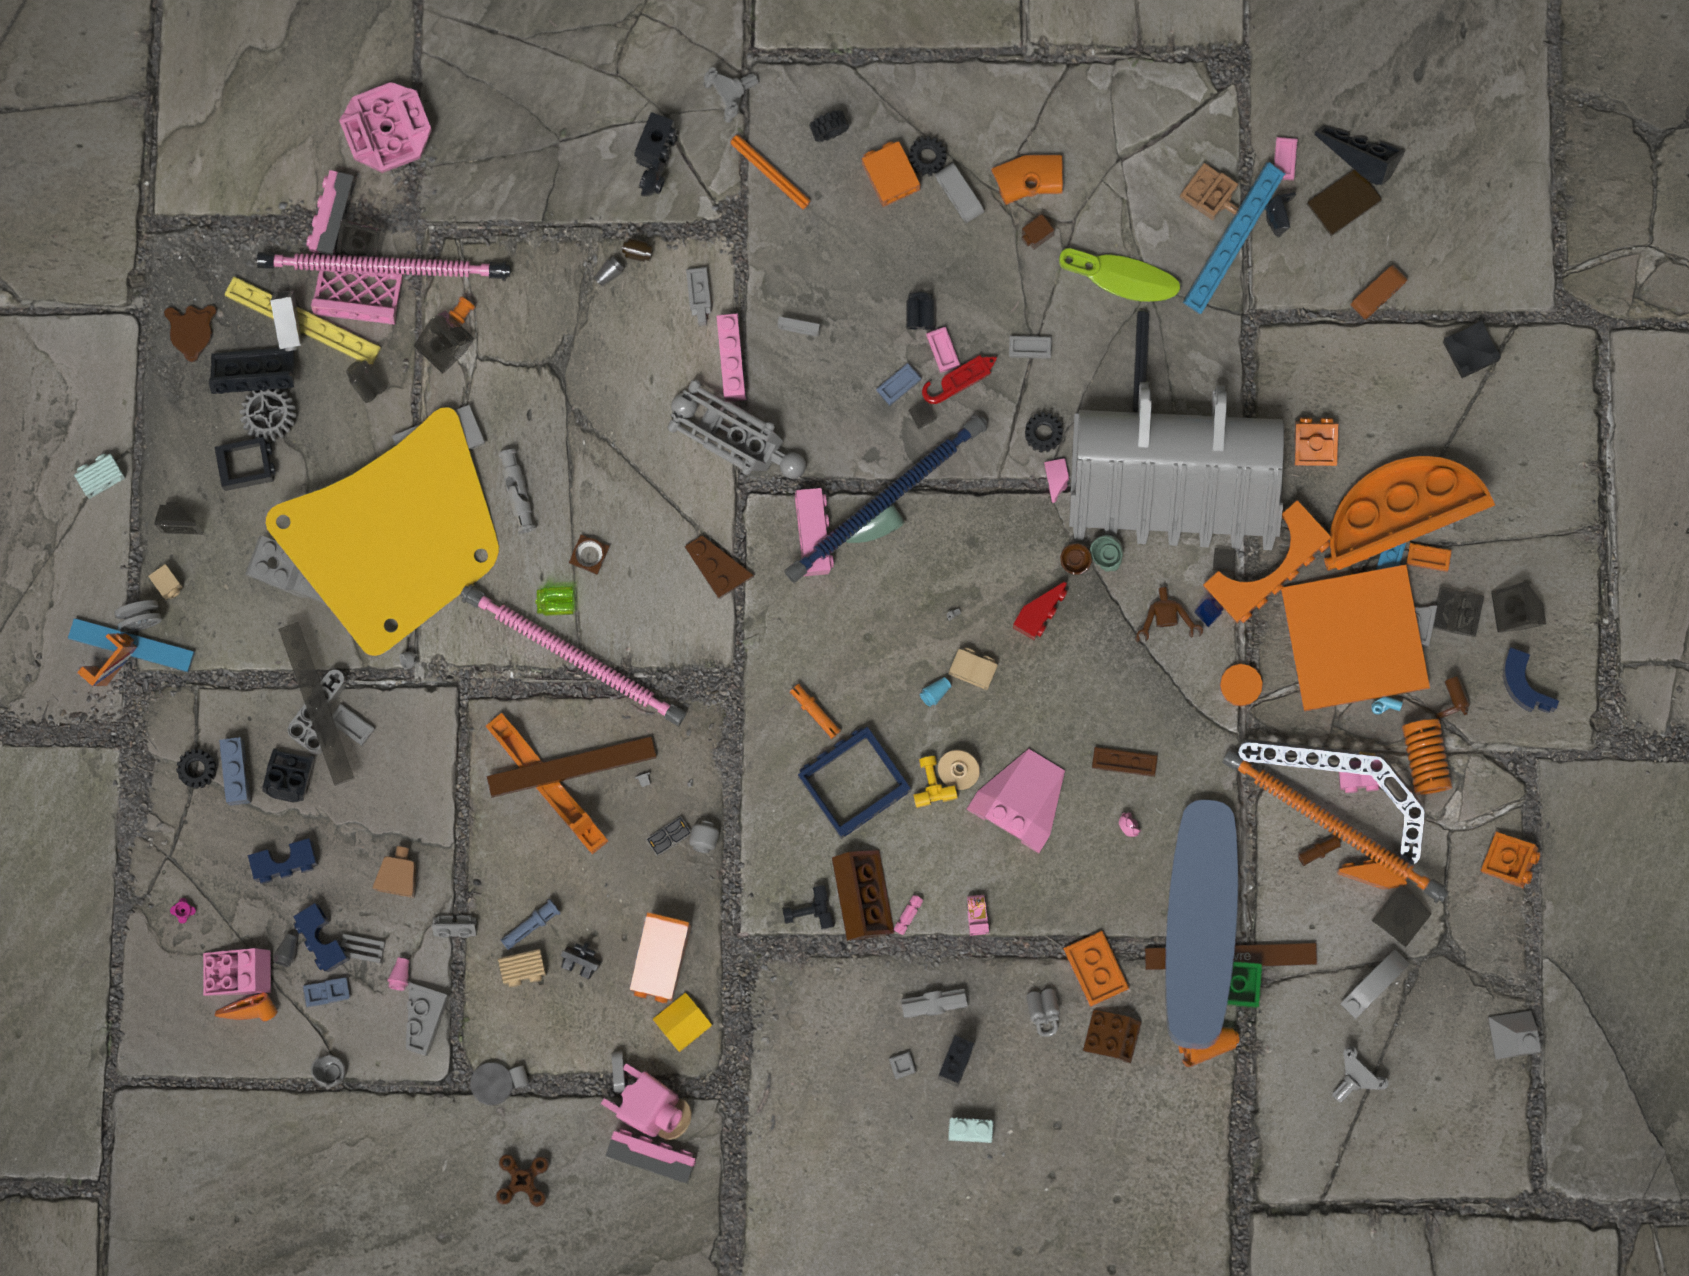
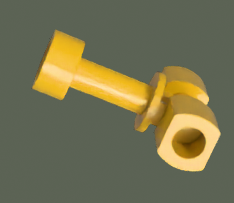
[914,756,958,808]

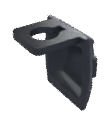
[1265,192,1296,237]

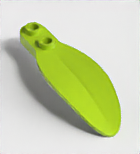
[1059,248,1180,302]

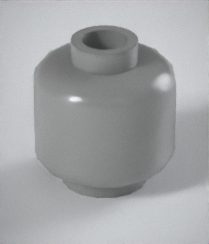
[689,821,719,853]

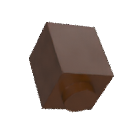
[1021,214,1054,250]

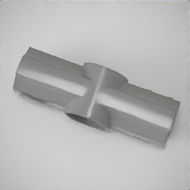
[901,989,967,1018]

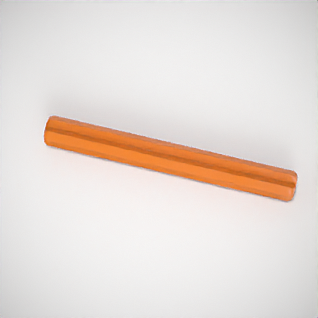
[730,135,810,209]

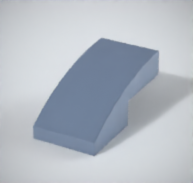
[303,978,350,1008]

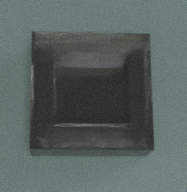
[1212,548,1236,572]

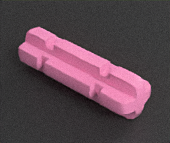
[894,895,923,935]

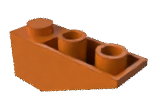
[1337,856,1407,890]

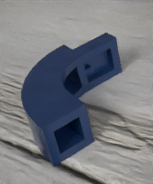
[1503,647,1559,713]

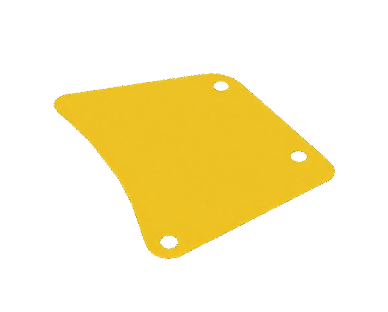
[265,407,499,656]

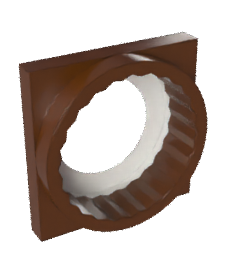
[569,535,610,575]

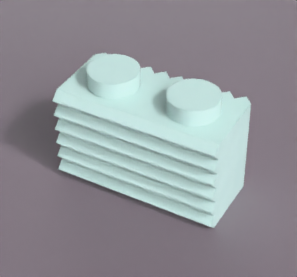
[74,454,125,499]
[949,1118,993,1143]

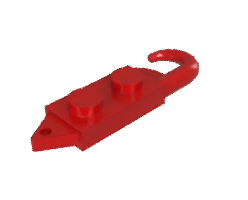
[922,355,997,404]

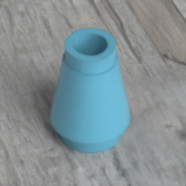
[920,677,952,707]

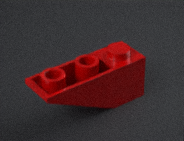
[1013,582,1068,641]

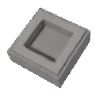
[889,1052,916,1080]

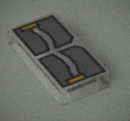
[646,816,691,857]

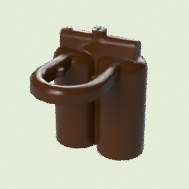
[1435,676,1470,719]

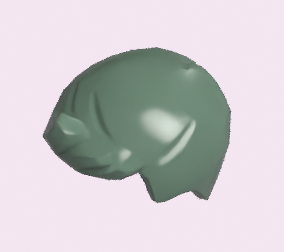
[1090,535,1123,572]

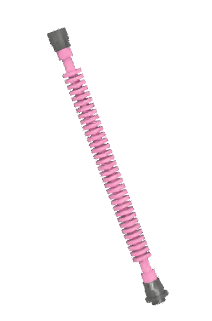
[460,584,687,727]

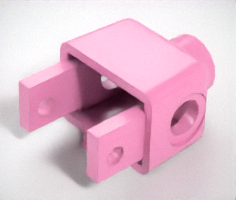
[601,1064,682,1137]

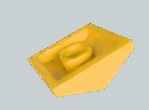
[652,992,712,1053]

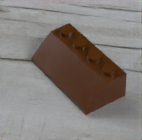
[832,850,894,941]

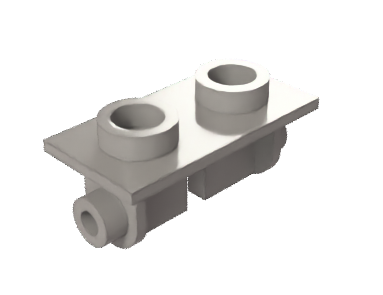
[432,915,476,938]

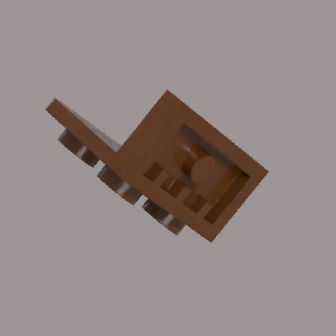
[1083,1010,1142,1064]

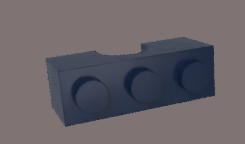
[248,839,318,884]
[293,904,350,972]

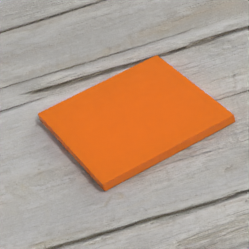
[1281,565,1430,712]

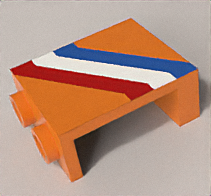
[77,633,137,686]

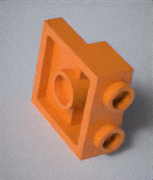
[1294,417,1338,466]
[1481,832,1540,888]

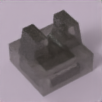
[908,401,937,429]

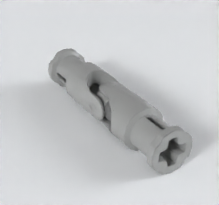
[498,449,536,534]

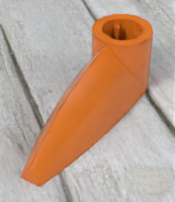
[214,993,278,1021]

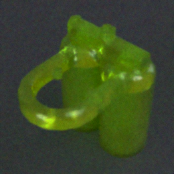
[535,586,574,616]

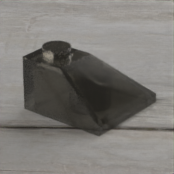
[154,502,203,535]
[1491,582,1546,633]
[1372,885,1432,947]

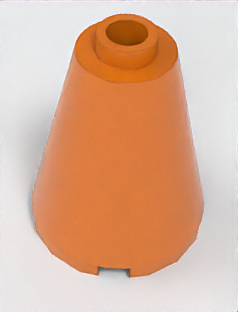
[1178,1027,1239,1067]

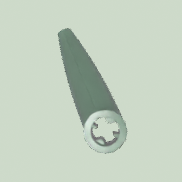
[846,505,906,543]

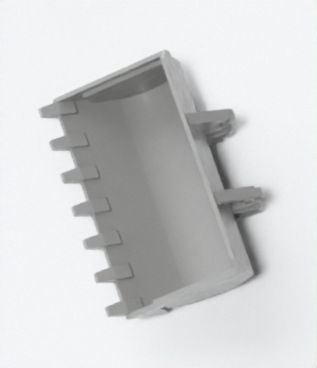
[1069,382,1284,550]

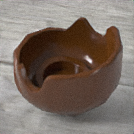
[1060,543,1092,575]

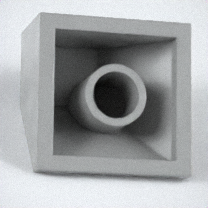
[1488,1011,1541,1060]

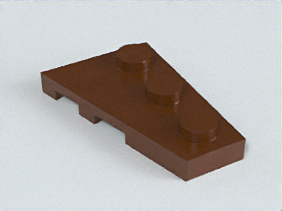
[684,536,754,599]

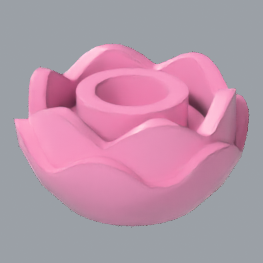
[1118,812,1141,837]

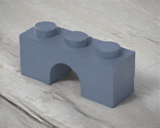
[219,737,251,806]

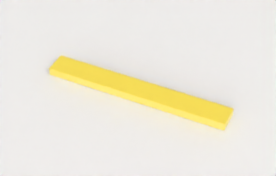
[224,277,381,367]

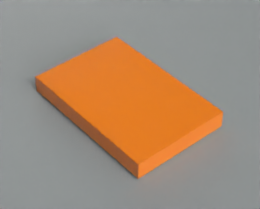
[1063,931,1129,1007]

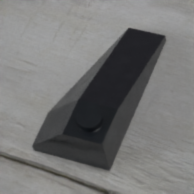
[1314,125,1405,186]

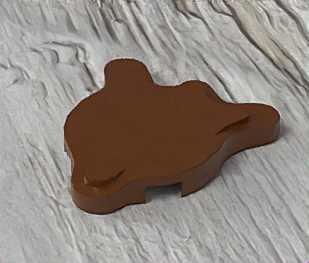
[164,305,217,362]

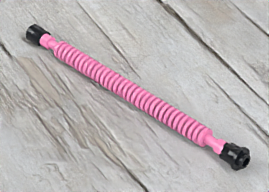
[257,252,511,281]

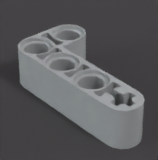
[287,670,347,754]

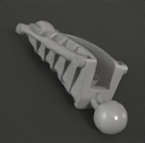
[667,380,806,479]

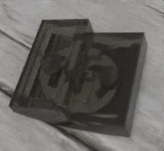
[1433,586,1484,637]

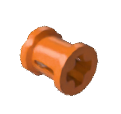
[448,297,475,324]

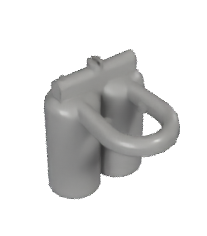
[1026,989,1060,1037]

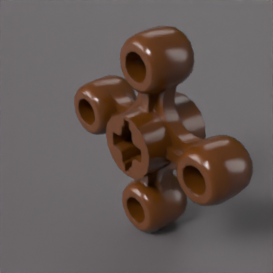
[496,1154,549,1207]

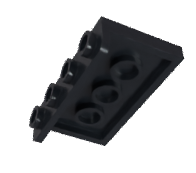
[209,348,295,394]

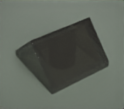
[336,219,385,261]

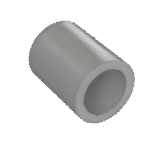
[509,1066,530,1089]

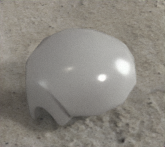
[311,1055,345,1087]

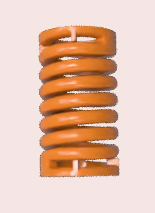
[1402,719,1452,795]

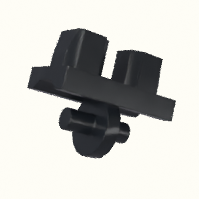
[561,941,602,979]

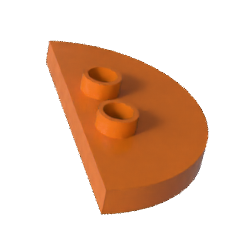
[1330,456,1495,570]

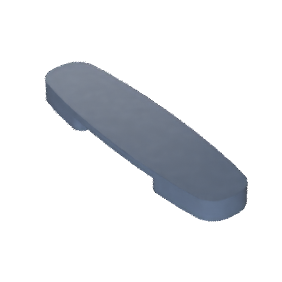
[1165,800,1238,1049]

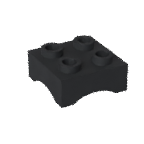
[1443,321,1501,378]

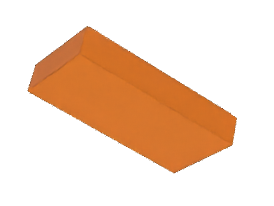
[1406,543,1452,572]

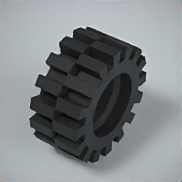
[809,110,849,142]
[909,136,946,177]
[1025,412,1063,453]
[176,749,217,789]

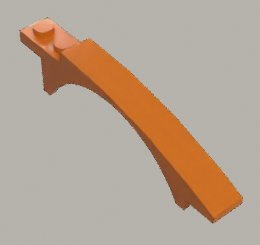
[486,713,609,855]

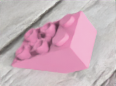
[203,948,271,996]

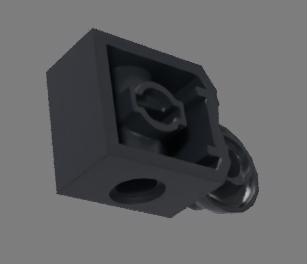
[634,112,678,197]

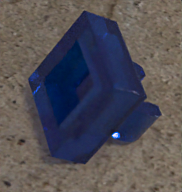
[1195,598,1223,627]

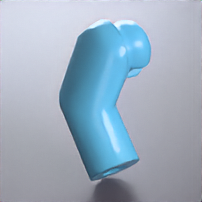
[1371,696,1403,715]

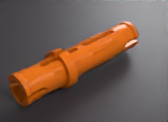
[789,683,841,739]

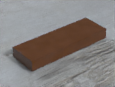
[1092,747,1158,777]

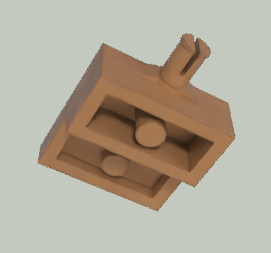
[1180,163,1239,221]

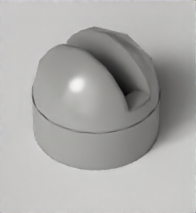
[399,652,417,670]

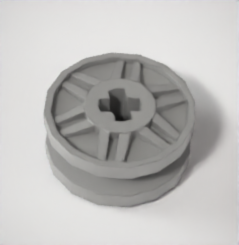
[114,600,162,632]

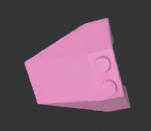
[967,749,1065,853]

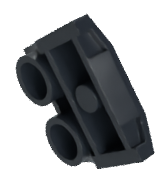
[262,748,315,803]

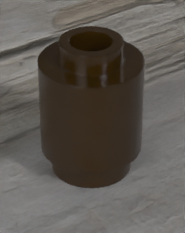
[622,238,654,262]

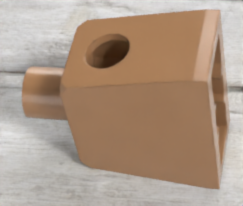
[373,846,416,898]

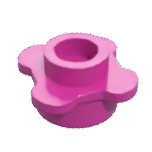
[170,898,196,924]

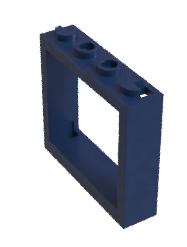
[798,727,911,839]

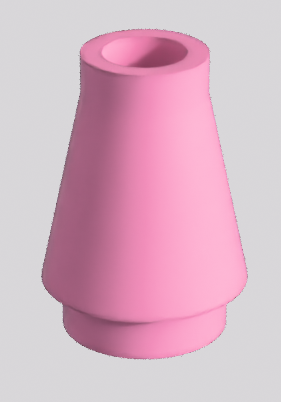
[387,958,410,991]

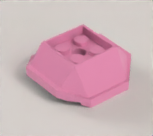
[339,82,432,173]

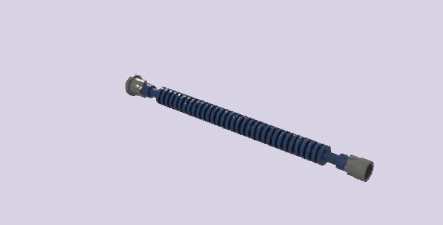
[784,414,987,583]

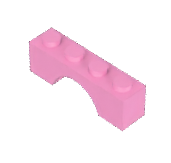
[717,314,746,402]

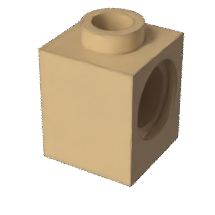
[148,564,183,600]

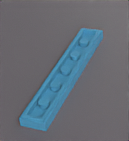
[68,618,195,673]

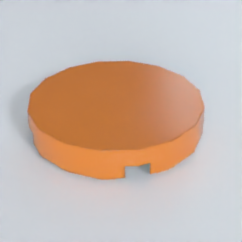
[1220,664,1263,707]

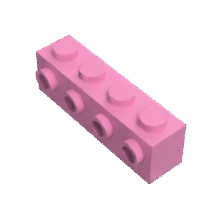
[794,488,834,576]

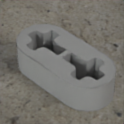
[612,1051,626,1092]

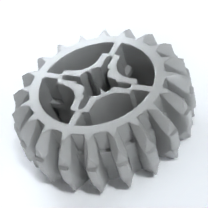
[240,389,296,442]

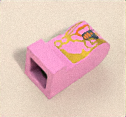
[967,894,989,936]

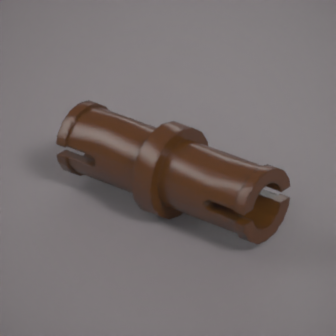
[1297,835,1341,866]

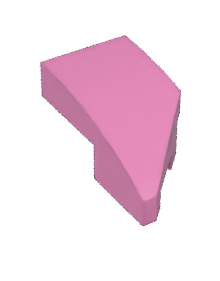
[1044,458,1069,503]

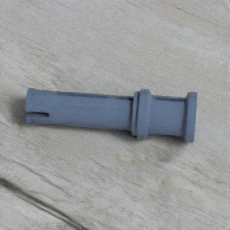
[500,899,561,950]

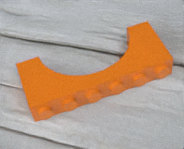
[1203,500,1332,624]

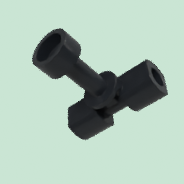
[782,885,834,930]

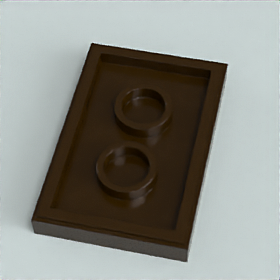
[1307,170,1382,237]

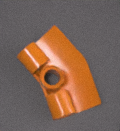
[991,155,1062,205]

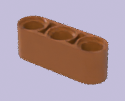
[1350,265,1408,320]

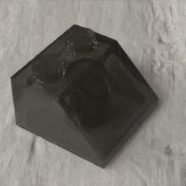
[414,310,475,374]

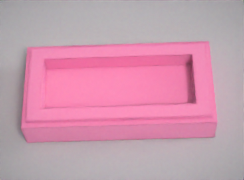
[1274,137,1297,181]
[926,327,960,373]

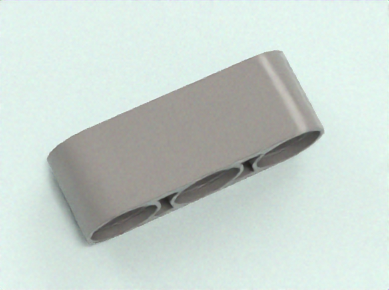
[935,163,984,223]

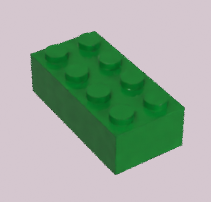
[1227,962,1262,1008]

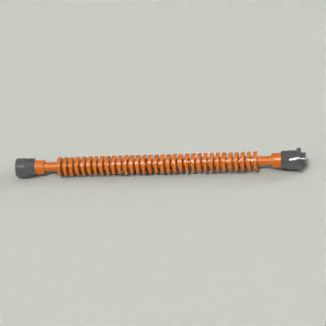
[1222,749,1449,904]

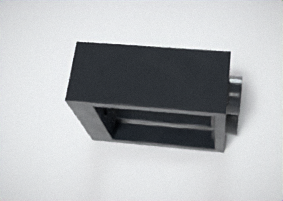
[214,437,276,491]
[938,1035,975,1087]

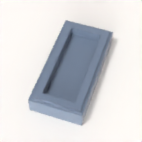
[876,363,922,406]

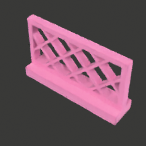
[311,267,403,325]

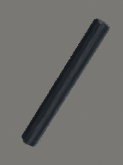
[1133,311,1149,412]

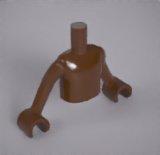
[1135,587,1203,642]

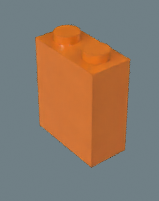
[862,141,920,207]

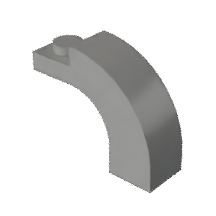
[1341,949,1410,1019]

